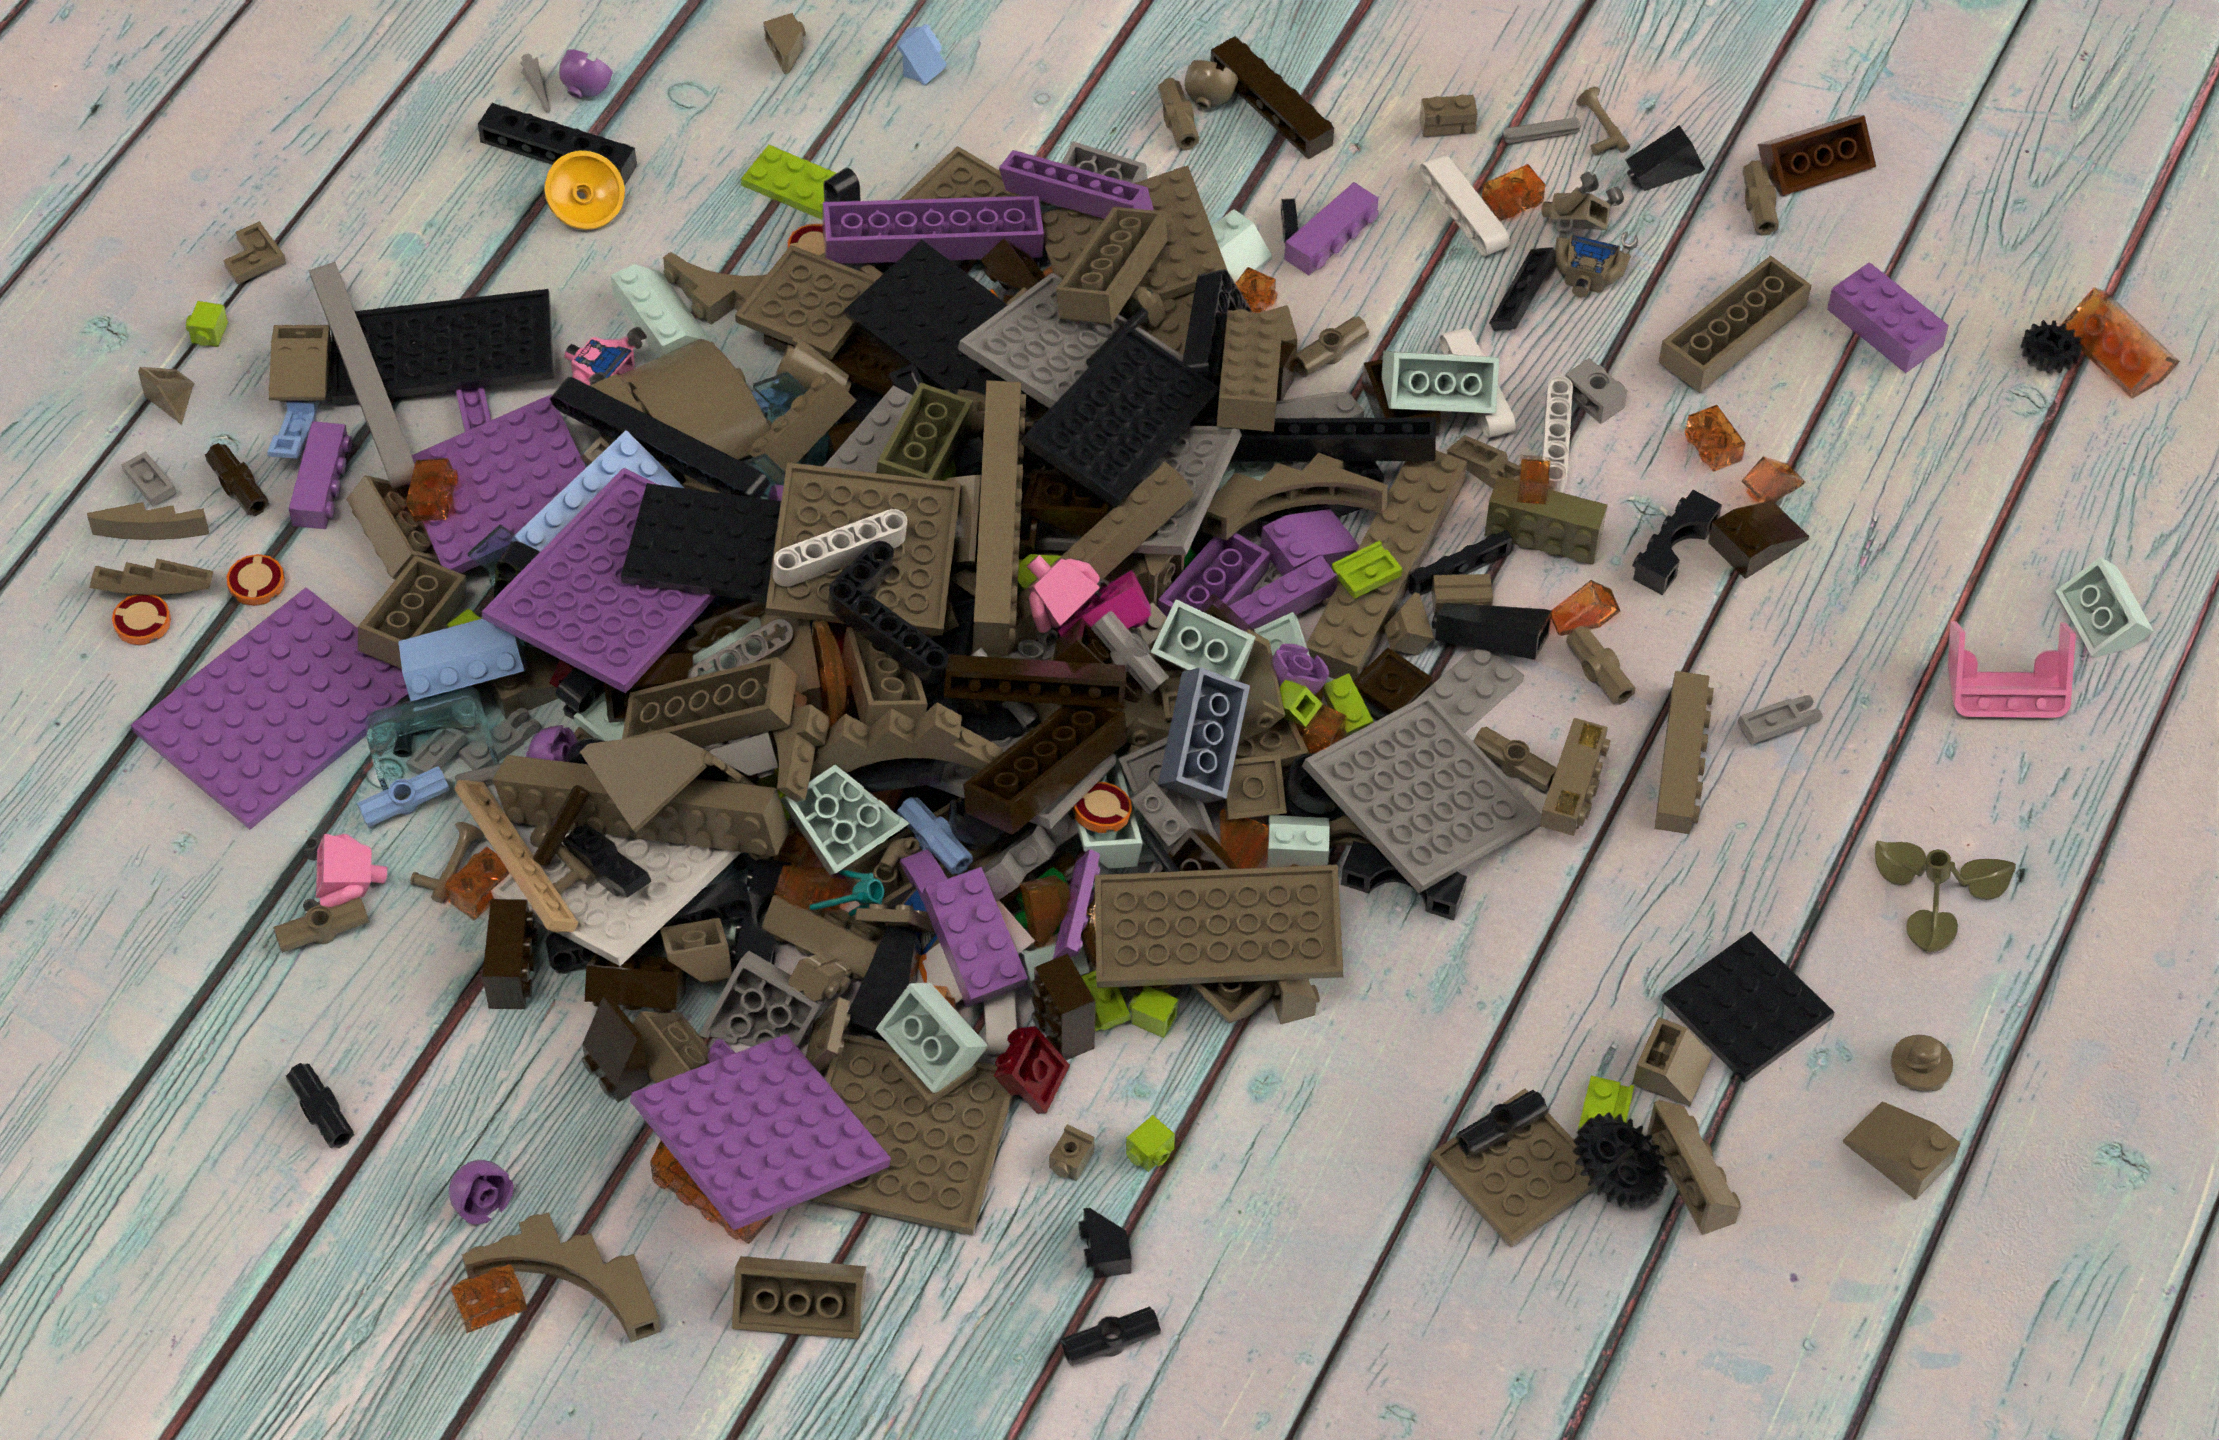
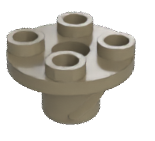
[1891,1035,1953,1091]

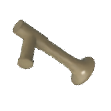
[1576,87,1630,155]
[530,821,596,894]
[410,822,484,903]

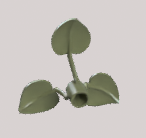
[1875,840,2016,952]

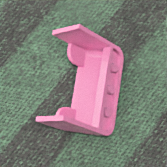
[1948,621,2076,718]

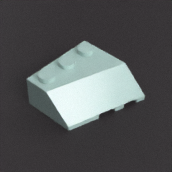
[780,765,910,875]

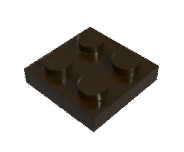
[1353,647,1433,715]

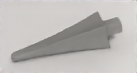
[520,54,550,112]

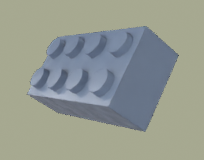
[1158,667,1250,803]

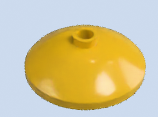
[544,151,625,230]

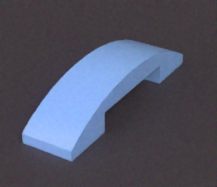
[267,400,319,459]

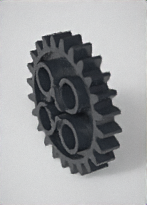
[1573,1112,1667,1209]

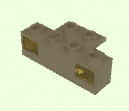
[1540,718,1611,836]

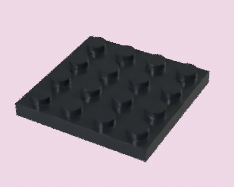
[1661,931,1835,1083]

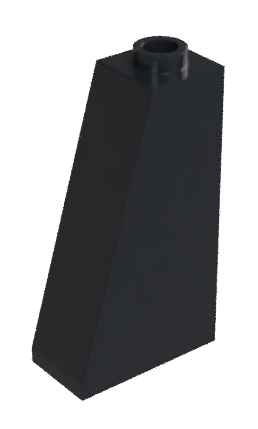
[1432,603,1552,660]
[847,925,921,1042]

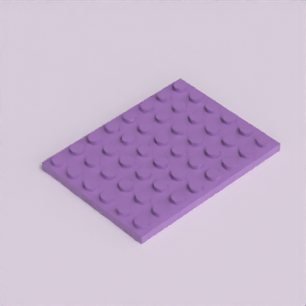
[482,467,717,693]
[131,587,409,830]

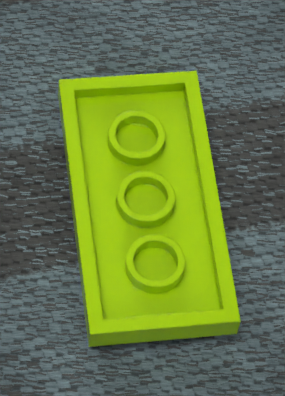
[741,144,836,220]

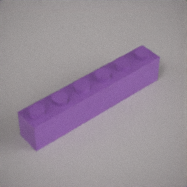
[999,150,1154,219]

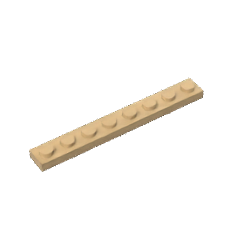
[454,780,578,933]

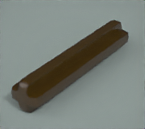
[533,785,589,866]

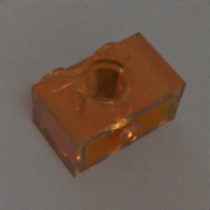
[1482,164,1546,221]
[406,458,458,522]

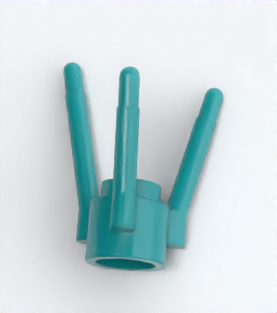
[809,870,884,916]

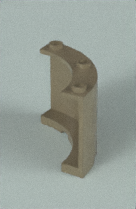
[619,339,772,481]
[1114,629,1285,747]

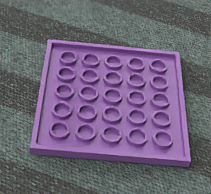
[407,394,586,573]
[630,1034,891,1230]

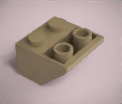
[1632,1017,1712,1106]

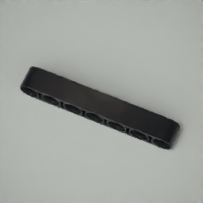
[545,879,752,971]

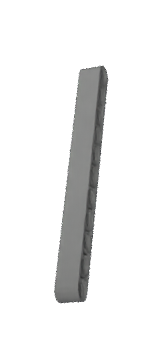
[309,262,420,489]

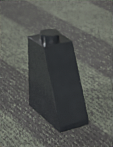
[1625,125,1705,191]

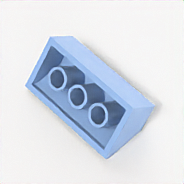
[398,618,528,701]

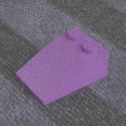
[1260,509,1359,576]

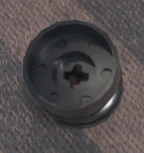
[1279,753,1339,822]

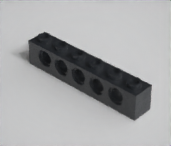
[478,103,637,186]

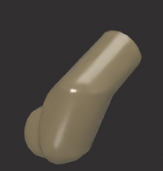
[879,837,920,872]

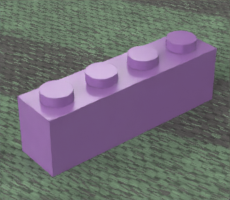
[1284,182,1379,276]
[289,421,352,529]
[1228,555,1337,629]

